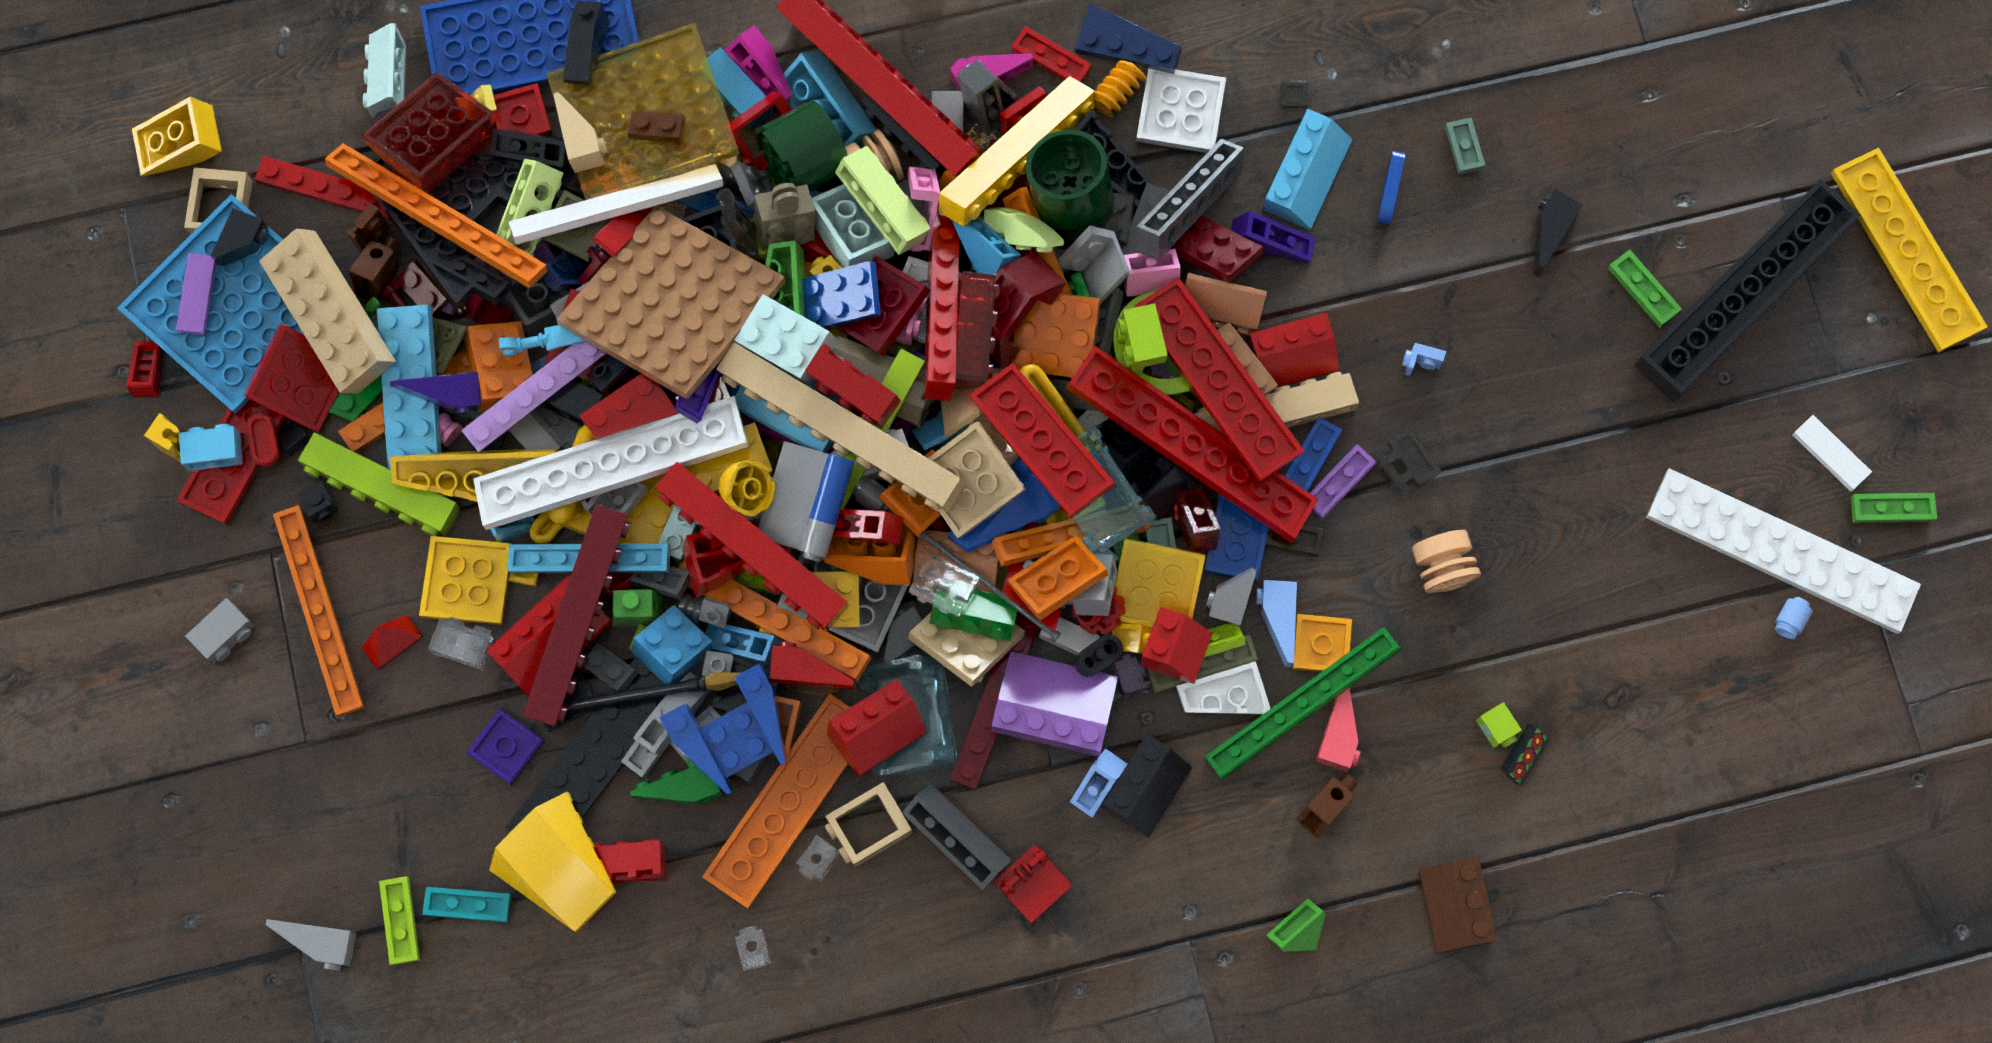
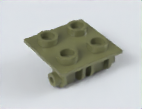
[432,317,467,374]

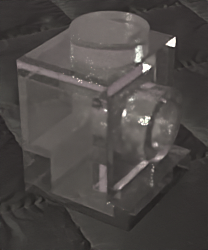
[797,835,841,881]
[734,926,772,972]

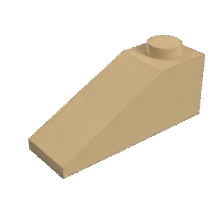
[553,92,608,173]

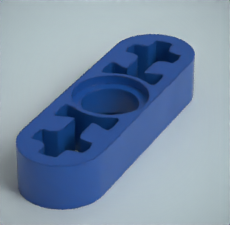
[1377,150,1406,225]

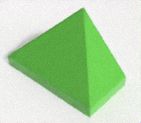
[1267,899,1326,952]

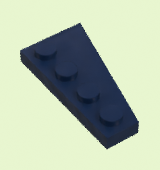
[1074,3,1182,74]

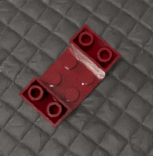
[971,252,1067,369]

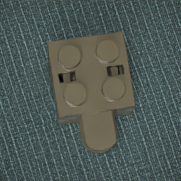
[754,183,815,251]

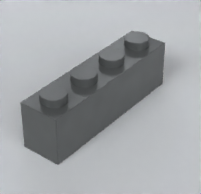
[902,784,1012,890]

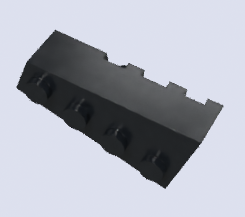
[1074,109,1154,216]

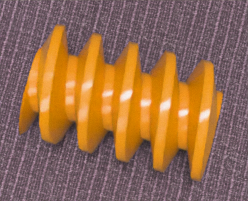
[1093,60,1146,118]

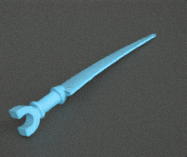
[499,325,586,357]

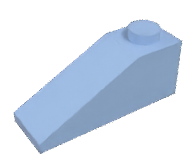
[1256,580,1297,668]

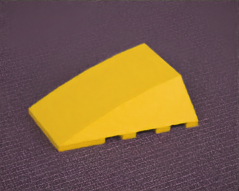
[489,792,616,932]

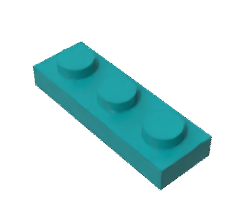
[422,887,512,923]

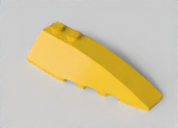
[390,448,559,502]

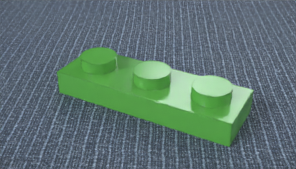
[1608,250,1682,328]
[1850,493,1937,523]

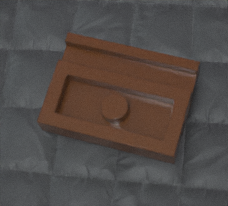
[346,203,390,253]

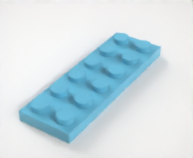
[377,305,442,470]

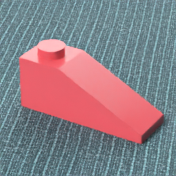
[1315,688,1361,772]

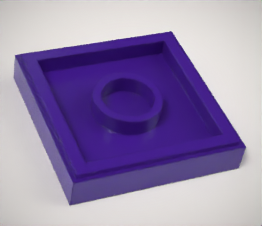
[466,708,545,786]

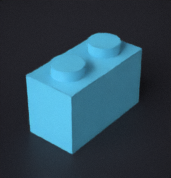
[179,424,243,471]

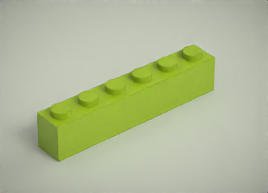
[298,433,461,537]

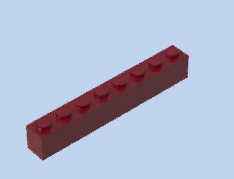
[522,504,631,727]

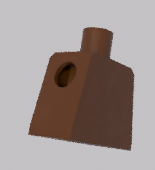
[348,236,400,303]
[1296,774,1357,838]

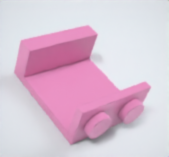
[907,167,940,252]

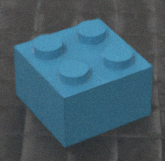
[632,605,712,684]

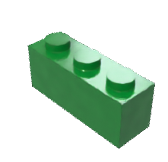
[929,581,1017,641]

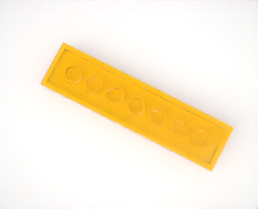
[1830,148,1988,353]

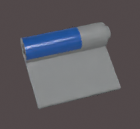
[758,441,855,562]

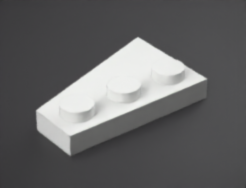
[1176,661,1271,714]

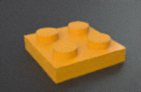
[1292,614,1352,672]

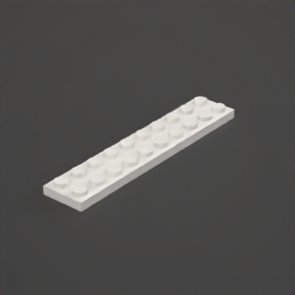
[473,396,749,530]
[1646,468,1921,634]

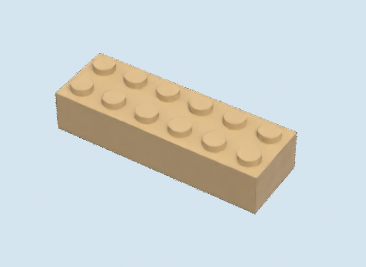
[259,228,396,393]

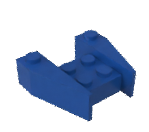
[659,664,787,794]

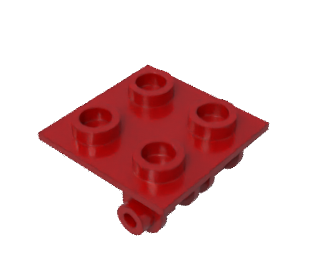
[994,844,1073,923]

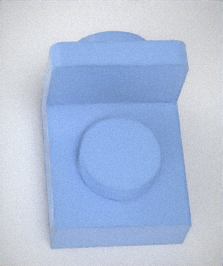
[1402,343,1446,376]

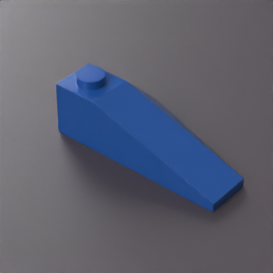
[948,458,1061,553]

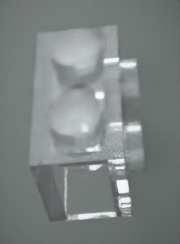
[428,617,496,671]

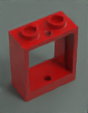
[723,91,792,171]

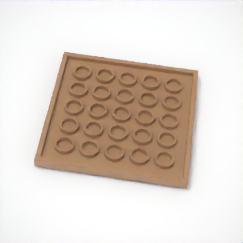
[556,206,786,400]

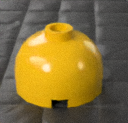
[718,460,775,516]

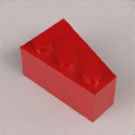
[805,343,901,428]
[579,373,679,440]
[682,522,760,598]
[593,839,667,884]

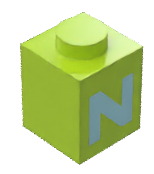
[1476,702,1522,748]

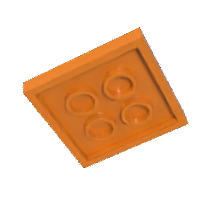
[1011,293,1101,378]

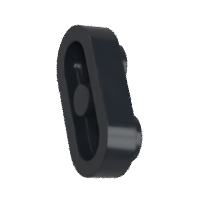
[1074,634,1123,677]

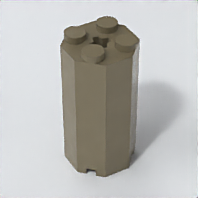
[832,335,934,429]

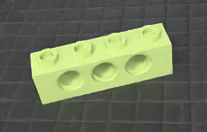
[496,159,563,257]

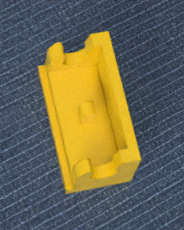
[144,413,181,462]

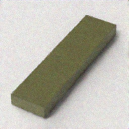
[1145,634,1259,694]

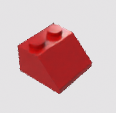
[1142,606,1212,684]

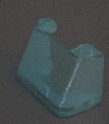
[1073,425,1156,555]
[859,655,957,778]

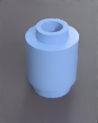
[1775,597,1813,639]

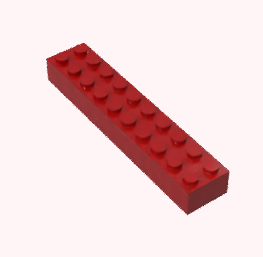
[776,0,984,177]

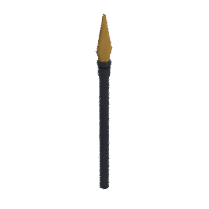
[563,672,740,711]

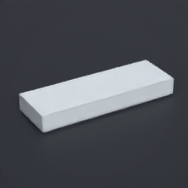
[1792,415,1872,491]

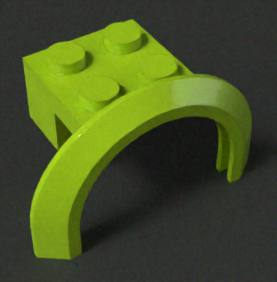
[1113,290,1190,395]

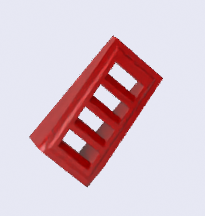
[126,341,162,398]

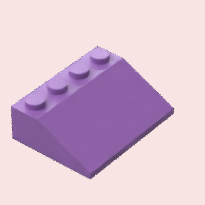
[991,651,1118,757]

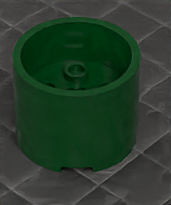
[754,100,848,192]
[1026,130,1113,233]

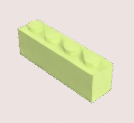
[835,146,931,255]

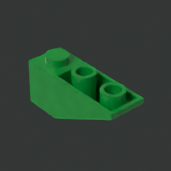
[630,762,723,806]

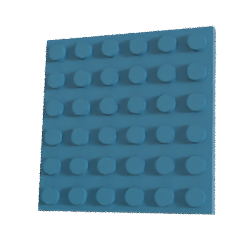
[117,194,303,414]

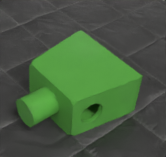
[612,589,664,627]

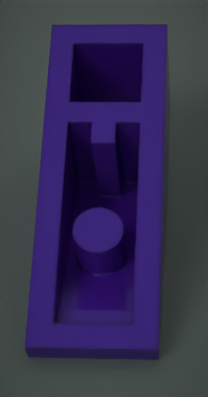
[1231,211,1315,263]
[390,372,481,413]

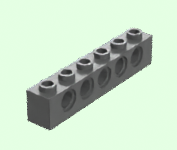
[1135,139,1244,260]

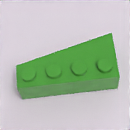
[765,240,806,318]

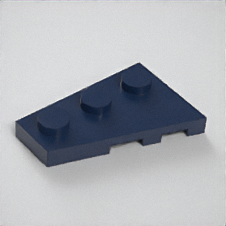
[543,251,590,291]

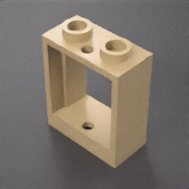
[184,168,253,235]
[824,782,913,867]

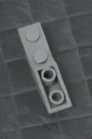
[621,672,711,778]

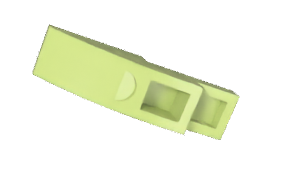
[979,207,1064,252]

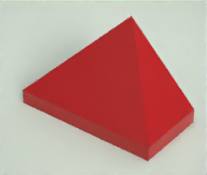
[362,615,423,670]

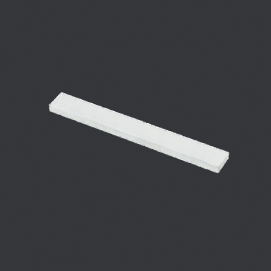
[509,164,724,244]

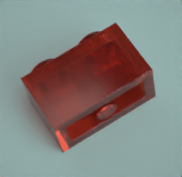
[1173,487,1221,553]

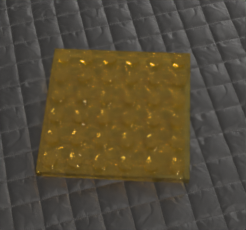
[546,23,740,200]

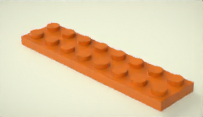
[702,693,850,910]

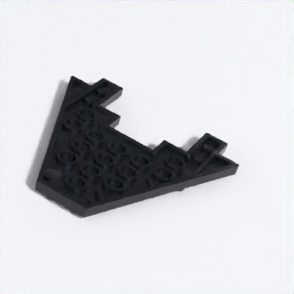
[371,142,594,309]

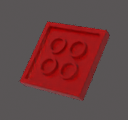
[243,323,339,433]

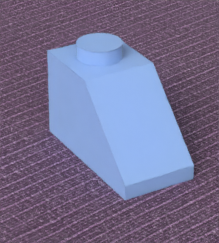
[1070,749,1127,818]

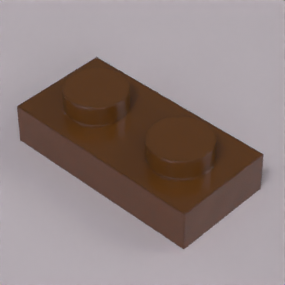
[627,111,686,143]

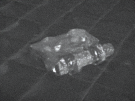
[909,554,980,617]

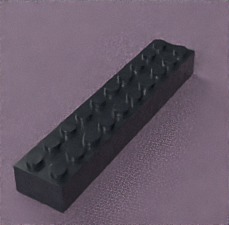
[1634,179,1860,402]

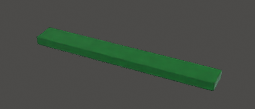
[1205,627,1402,780]

